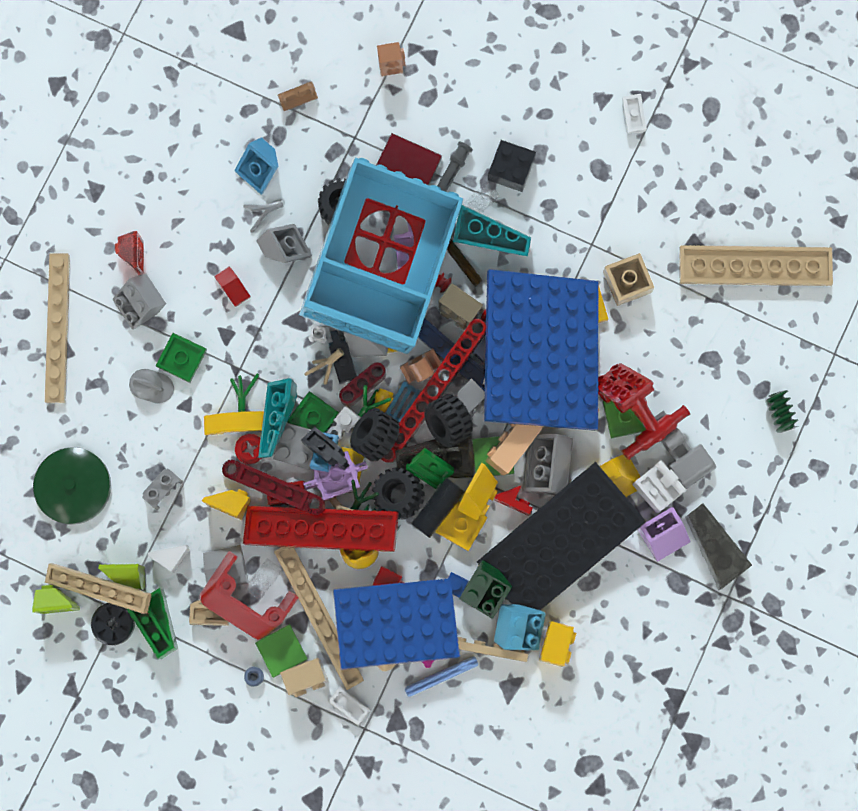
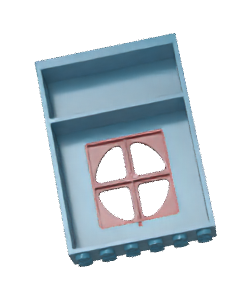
[299,158,464,354]

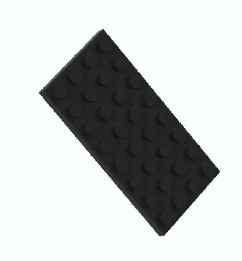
[477,461,647,611]

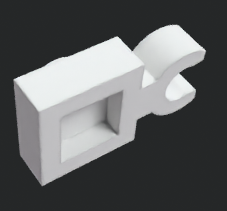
[328,406,361,440]

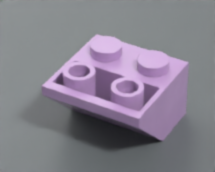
[637,507,691,562]

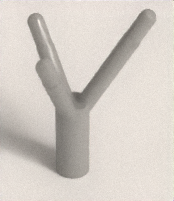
[243,200,283,233]

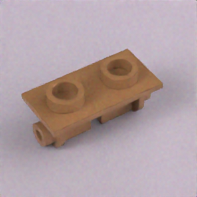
[277,81,318,111]

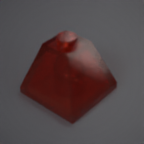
[115,231,144,276]

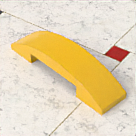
[204,411,264,435]

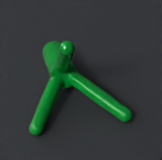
[230,373,259,412]
[358,385,391,417]

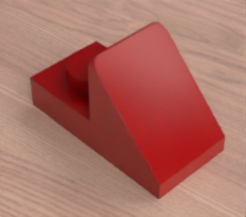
[494,485,533,516]

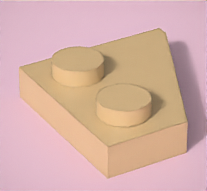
[189,600,229,626]

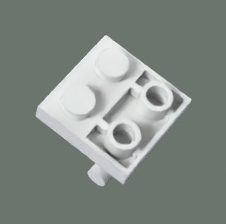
[632,460,686,514]

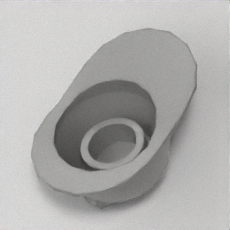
[129,369,174,403]

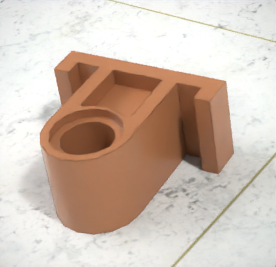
[400,348,441,383]

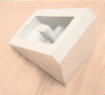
[148,545,190,573]

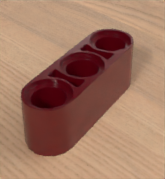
[339,362,386,407]

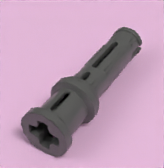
[437,142,473,192]

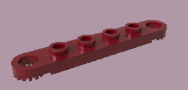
[222,459,325,515]

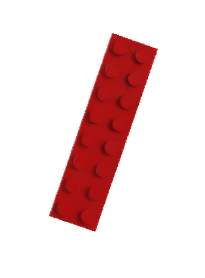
[243,506,399,552]

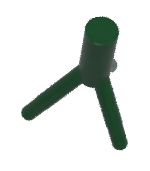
[350,480,379,510]

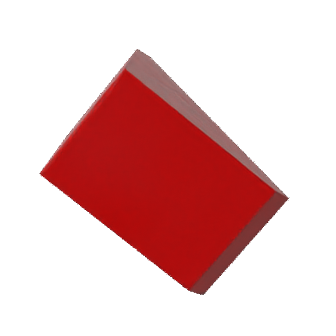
[214,266,251,307]

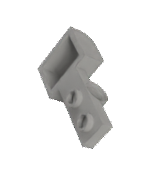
[655,410,717,489]

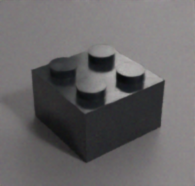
[488,140,536,192]

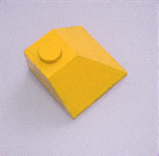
[600,454,641,497]
[202,489,252,520]

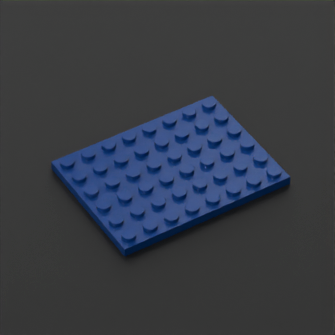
[484,269,598,431]

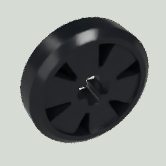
[91,603,135,646]

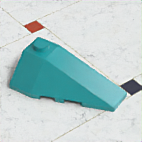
[258,378,297,458]

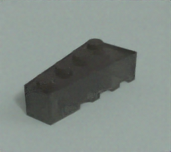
[685,503,752,590]

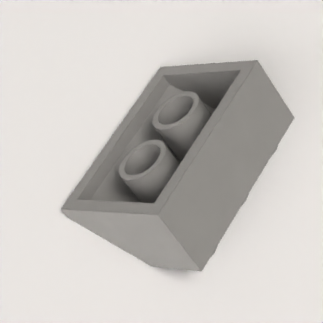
[522,434,573,495]

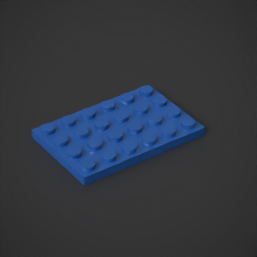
[333,578,460,670]

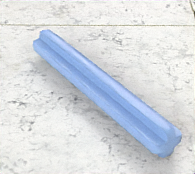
[405,656,478,697]

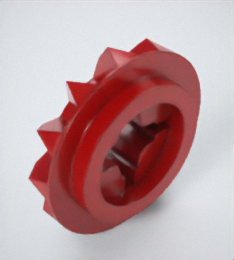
[235,434,263,465]

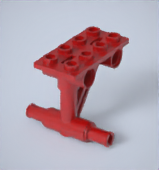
[598,363,691,460]

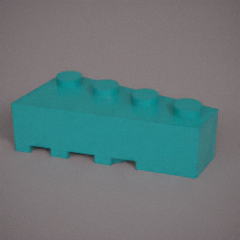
[453,205,532,257]

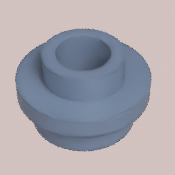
[244,667,264,687]

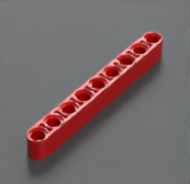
[381,319,486,463]

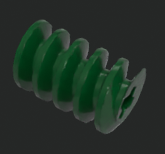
[766,390,799,433]

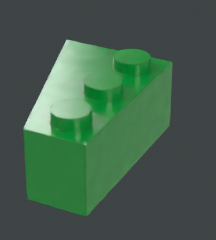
[127,587,178,659]

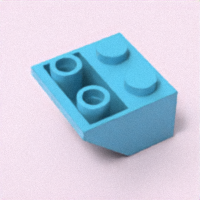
[494,604,546,650]

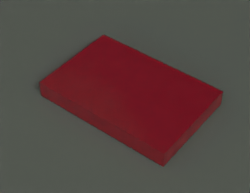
[376,133,442,185]

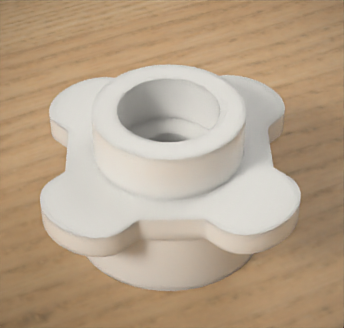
[309,324,329,344]

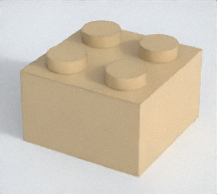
[603,253,655,306]
[280,658,328,697]

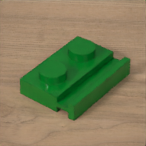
[406,448,454,489]

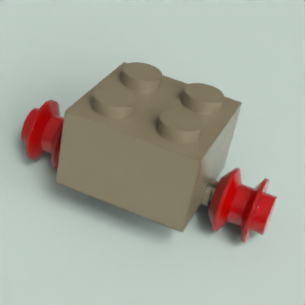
[434,272,486,330]

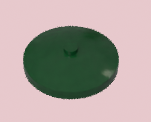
[33,447,111,525]

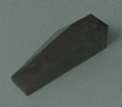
[395,435,475,478]

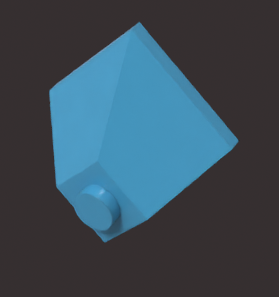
[234,137,279,195]

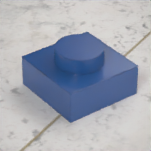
[448,572,469,598]

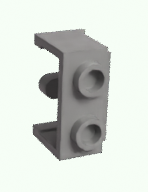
[142,468,183,510]

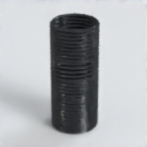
[411,478,465,538]

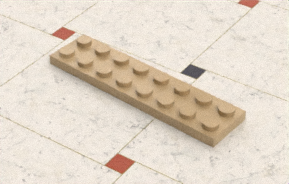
[679,245,833,286]

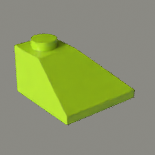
[99,564,145,590]
[32,585,80,614]

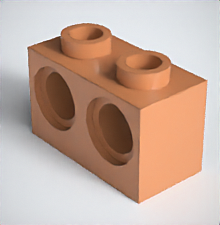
[377,42,406,77]

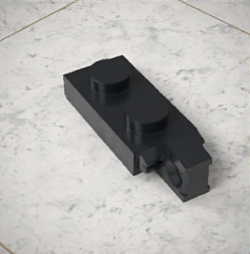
[328,330,357,384]
[301,427,350,471]

